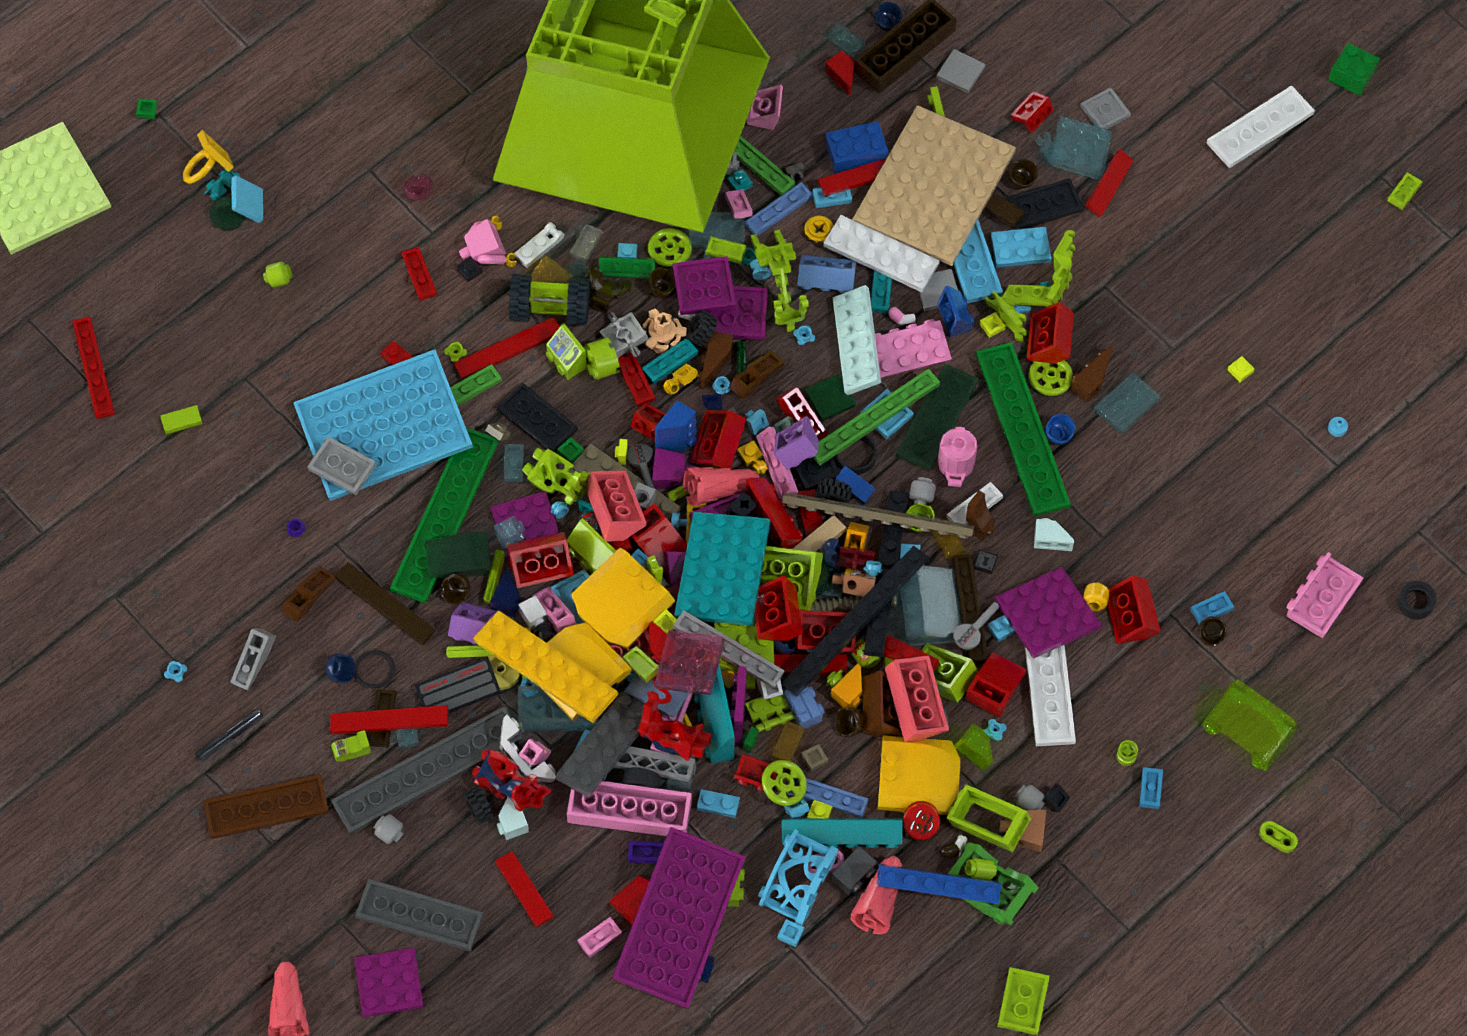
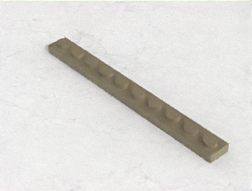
[782,492,975,538]

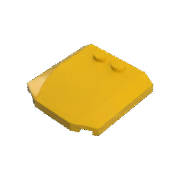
[571,548,675,649]
[540,622,632,721]
[878,735,960,815]

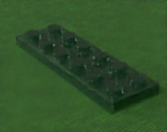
[896,364,979,472]

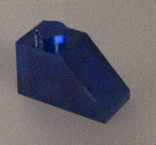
[490,569,522,618]

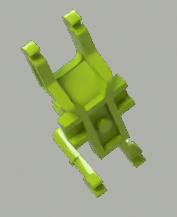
[751,230,809,332]
[985,230,1075,342]

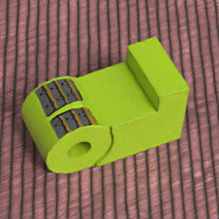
[331,730,371,762]

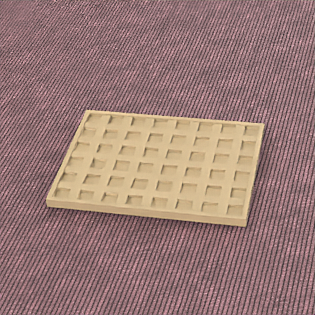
[852,105,1016,266]

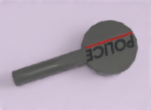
[627,444,655,489]

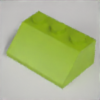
[567,518,616,574]

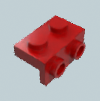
[733,754,778,792]

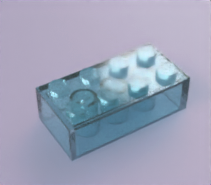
[518,686,598,732]

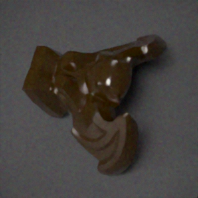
[587,268,632,314]

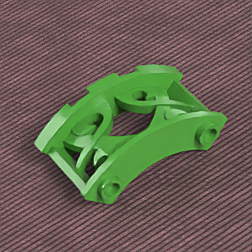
[948,843,1039,925]

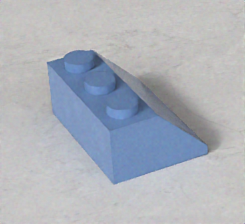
[797,255,856,293]

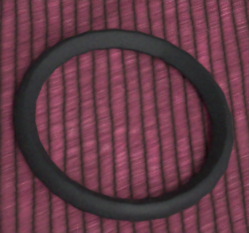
[354,650,395,689]

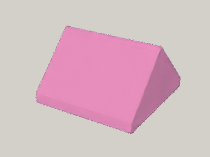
[747,85,783,130]

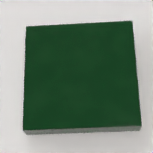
[805,374,856,422]

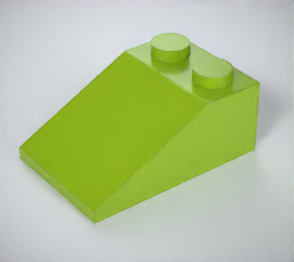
[921,643,978,703]

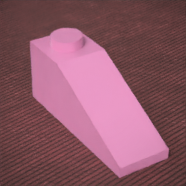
[532,586,577,634]

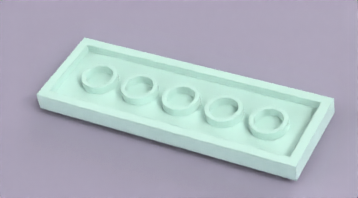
[833,285,881,395]

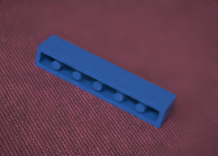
[876,863,1002,904]

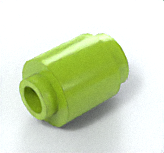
[965,858,997,880]

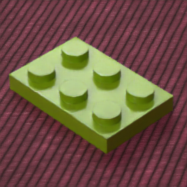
[997,967,1050,1036]

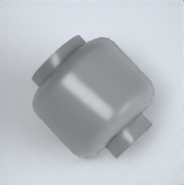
[909,477,936,505]
[1015,785,1045,810]
[373,814,404,844]

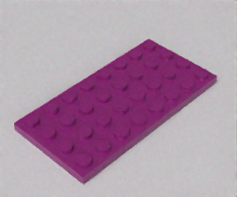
[612,827,745,1009]

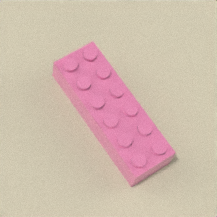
[567,781,692,836]

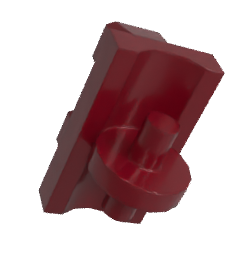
[838,546,875,570]

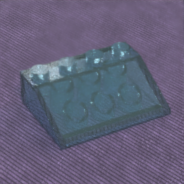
[899,565,961,646]

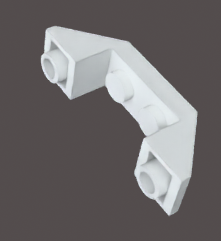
[499,715,556,783]

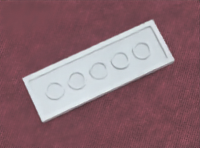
[1207,86,1315,168]
[823,215,940,292]
[1024,645,1076,747]

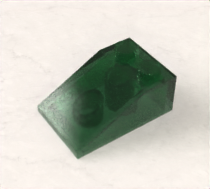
[425,532,491,578]

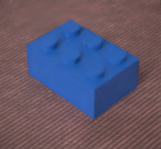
[825,121,888,174]

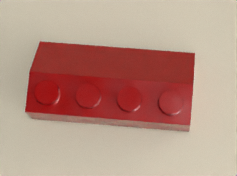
[746,478,804,549]

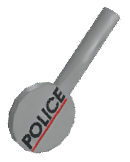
[953,602,999,650]

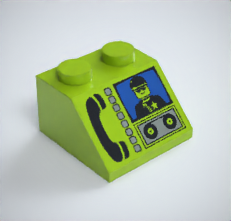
[546,324,587,380]

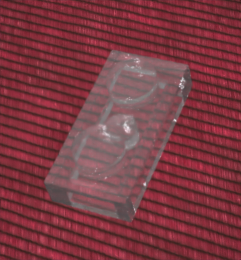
[570,224,602,263]

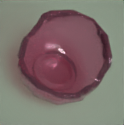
[403,174,433,200]

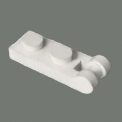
[514,222,565,268]

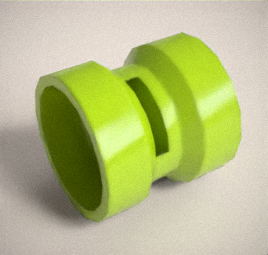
[1117,740,1138,766]

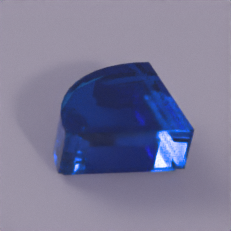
[702,394,723,410]
[701,955,715,983]

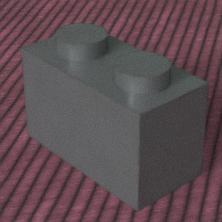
[831,846,877,896]

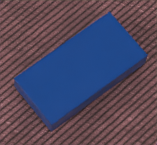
[834,466,875,504]

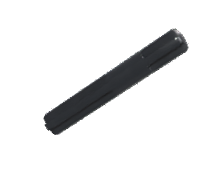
[195,709,263,762]

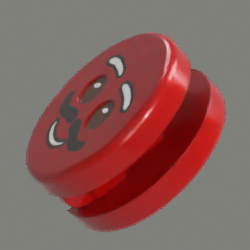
[903,801,940,840]

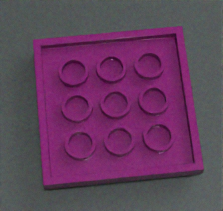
[995,567,1101,659]

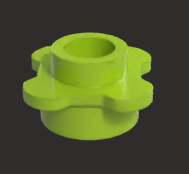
[445,342,467,362]
[826,670,843,688]

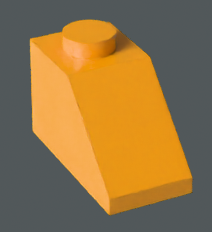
[844,522,869,550]
[831,664,862,708]

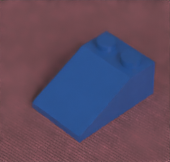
[937,286,974,338]

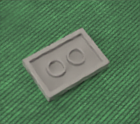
[307,437,377,495]

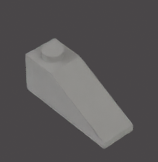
[230,628,277,690]

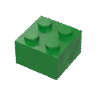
[1328,43,1380,96]

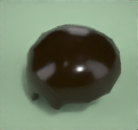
[1009,159,1038,189]
[648,268,676,298]
[441,573,471,605]
[1197,616,1227,646]
[835,707,864,737]

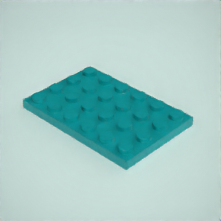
[674,512,770,626]

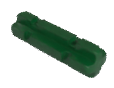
[736,341,747,375]

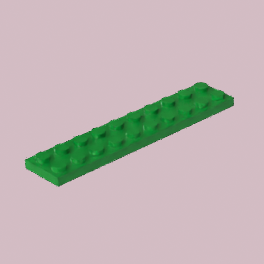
[976,342,1071,517]
[390,428,499,604]

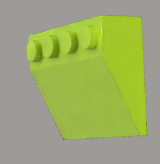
[759,546,823,611]

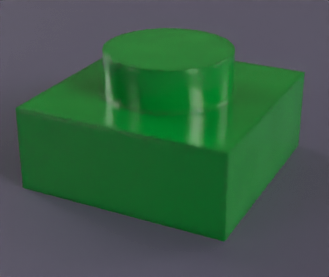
[136,99,158,119]
[557,437,584,463]
[742,726,759,753]

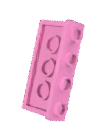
[875,319,952,379]
[1286,552,1363,638]

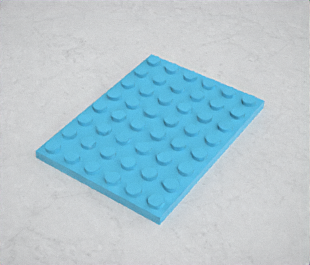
[293,349,473,501]

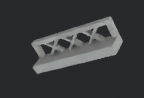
[613,746,696,782]

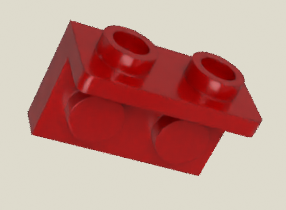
[1011,92,1054,133]
[631,402,666,441]

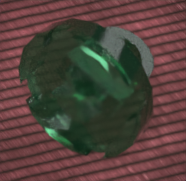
[209,196,246,231]

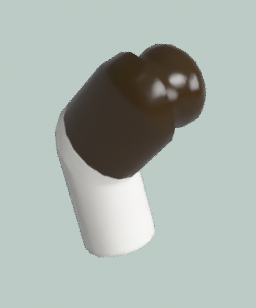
[941,835,967,858]

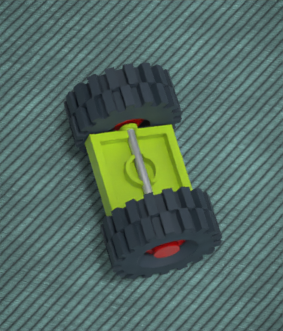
[509,274,590,326]

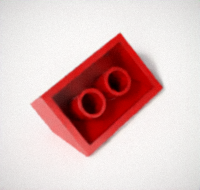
[1027,301,1074,364]
[689,410,746,469]
[507,532,574,588]
[754,575,803,641]
[1107,575,1161,644]
[795,610,856,652]

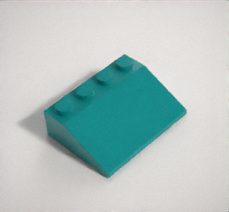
[693,665,735,764]

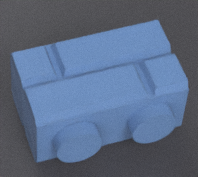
[784,686,824,730]

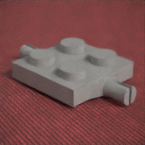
[600,312,649,358]

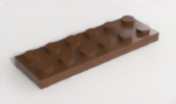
[203,774,329,840]

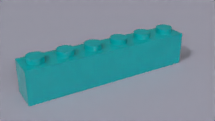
[781,818,902,848]

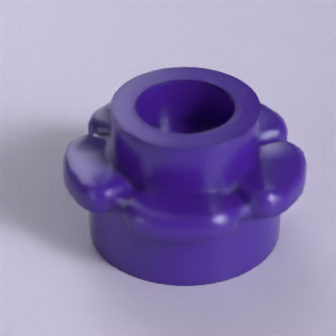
[287,519,305,537]

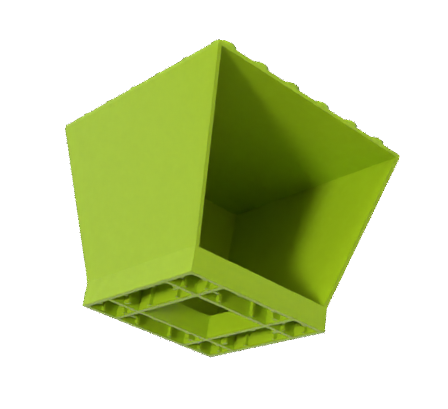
[493,0,770,233]

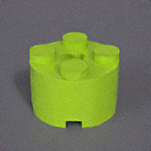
[583,337,620,380]

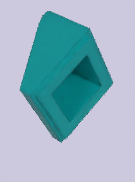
[578,499,596,517]

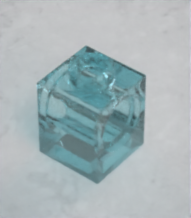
[494,516,525,549]

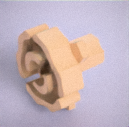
[643,309,687,354]

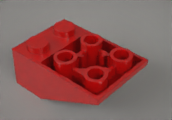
[631,503,687,574]
[965,652,1027,718]

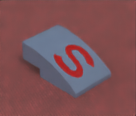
[625,664,695,718]

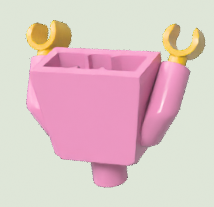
[459,216,517,267]

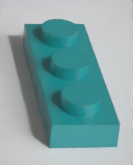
[642,338,698,385]

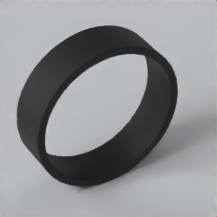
[835,435,877,475]

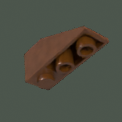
[698,332,733,389]
[1071,345,1113,403]

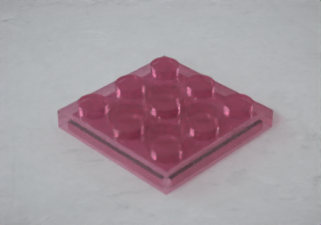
[654,630,725,695]

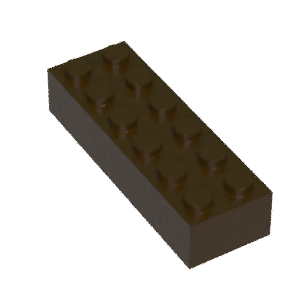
[854,0,957,93]

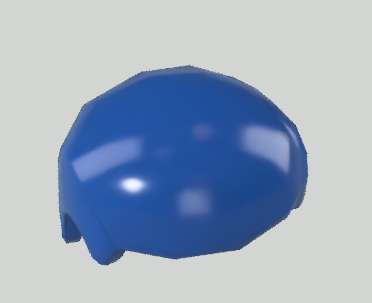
[1045,413,1076,445]

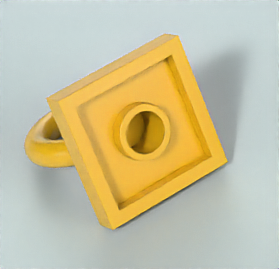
[183,130,234,184]

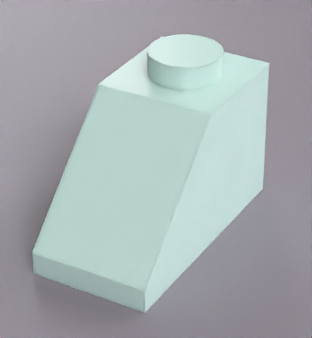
[1034,518,1074,551]
[497,797,529,840]

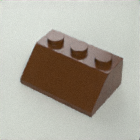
[862,671,903,737]

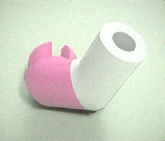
[889,307,916,325]

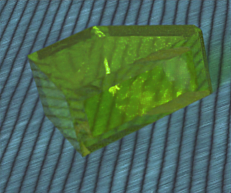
[954,723,993,771]

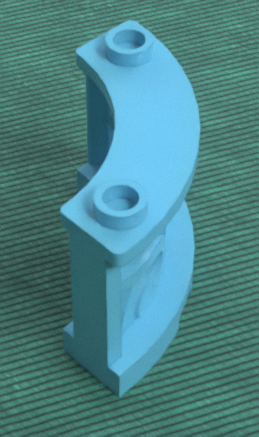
[758,829,839,926]

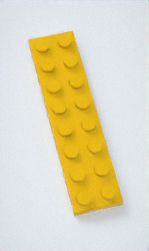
[473,610,618,723]

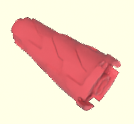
[683,467,759,506]
[850,856,902,934]
[268,962,309,1036]

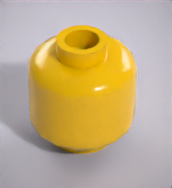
[1083,582,1109,612]

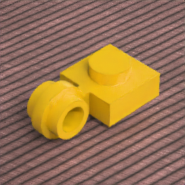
[664,363,699,394]
[737,440,768,475]

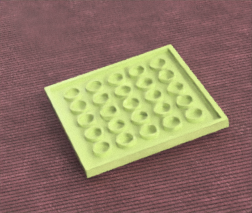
[0,122,111,255]

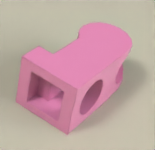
[519,739,551,766]

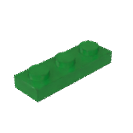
[599,256,655,278]

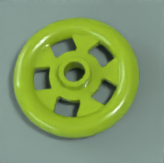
[648,228,692,267]
[1028,360,1073,396]
[762,760,807,806]

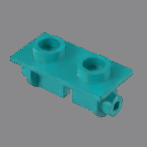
[204,169,240,201]

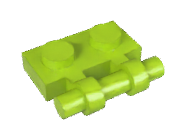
[745,694,794,732]

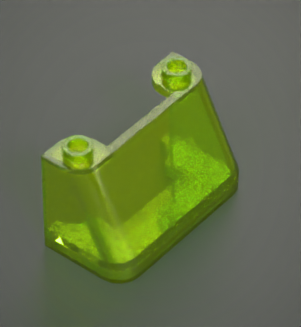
[1202,679,1298,772]

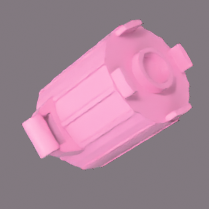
[938,427,977,487]

